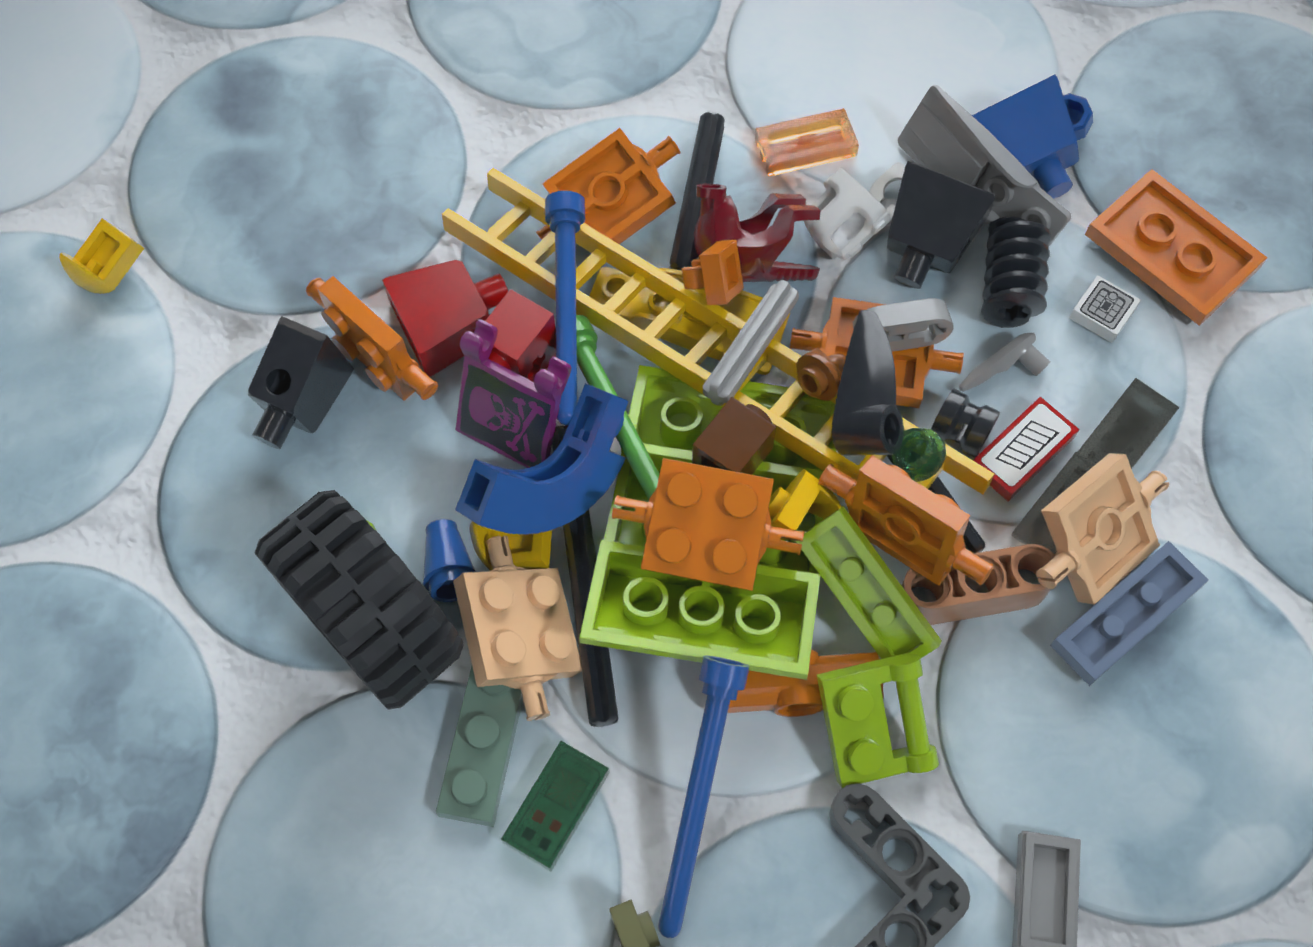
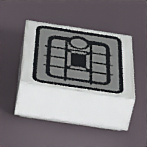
[1069,275,1141,343]

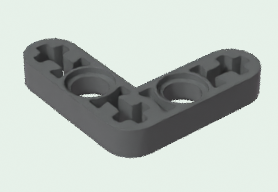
[829,783,970,947]

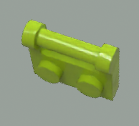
[817,654,939,788]

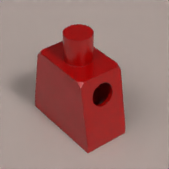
[382,260,508,377]

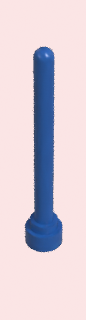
[545,191,585,425]
[658,656,750,938]

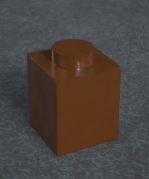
[692,397,776,475]

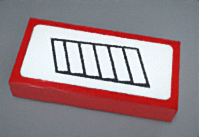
[973,397,1080,502]

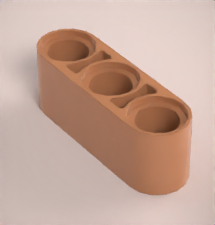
[902,544,1055,625]

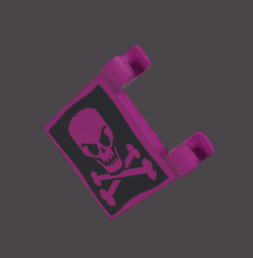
[455,319,571,468]

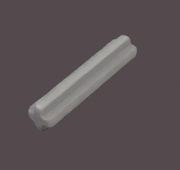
[703,280,799,406]

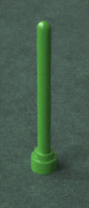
[555,315,660,500]

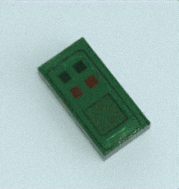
[501,741,610,872]

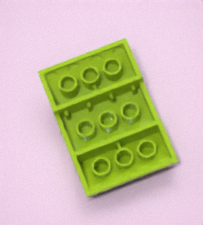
[579,365,836,680]

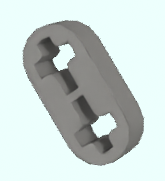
[853,298,954,351]

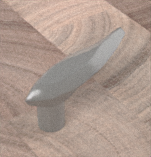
[959,333,1050,392]

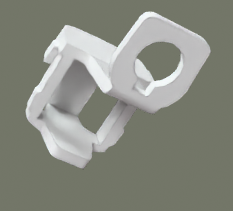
[803,162,905,260]

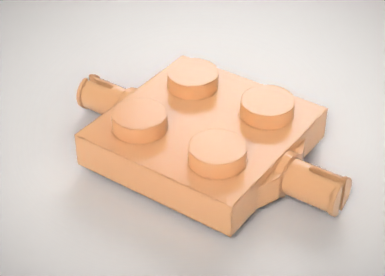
[1036,453,1169,605]
[453,536,582,721]

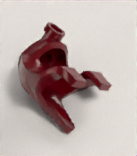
[694,184,821,282]

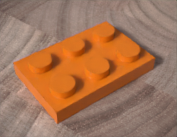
[1085,169,1268,326]

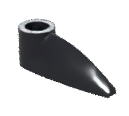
[831,310,904,456]

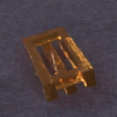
[755,108,859,176]

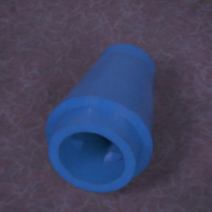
[423,519,476,602]

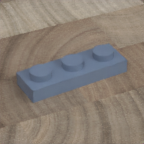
[1050,541,1209,686]

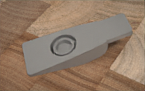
[897,85,1071,247]

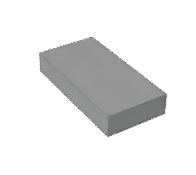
[1012,831,1081,947]

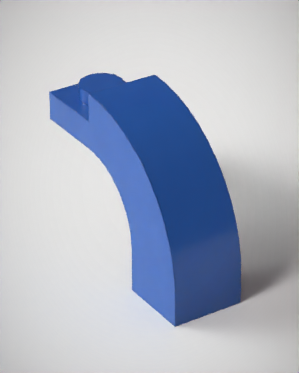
[455,383,629,534]

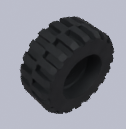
[254,490,464,710]

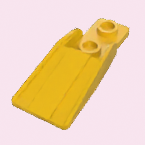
[589,266,790,375]

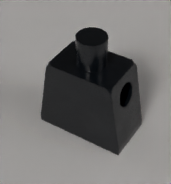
[887,161,996,289]
[248,316,354,449]

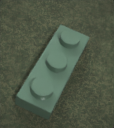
[436,666,523,827]

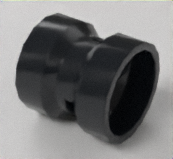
[931,388,1000,457]

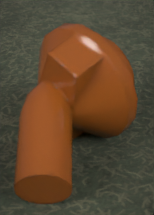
[796,348,846,401]

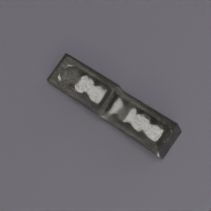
[1011,378,1180,554]

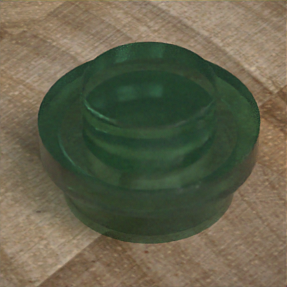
[892,428,946,482]

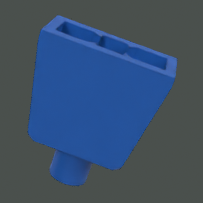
[972,74,1079,199]

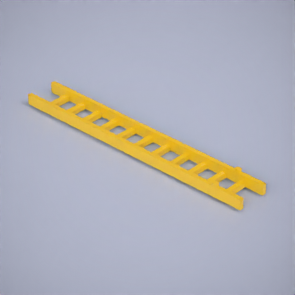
[442,168,994,495]

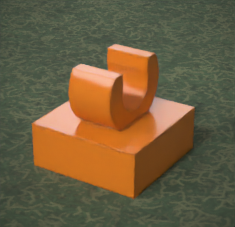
[682,240,744,305]

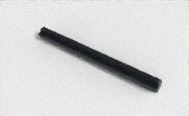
[552,425,619,727]

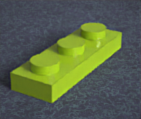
[796,506,942,659]

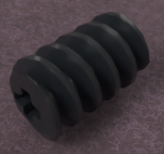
[981,216,1051,328]

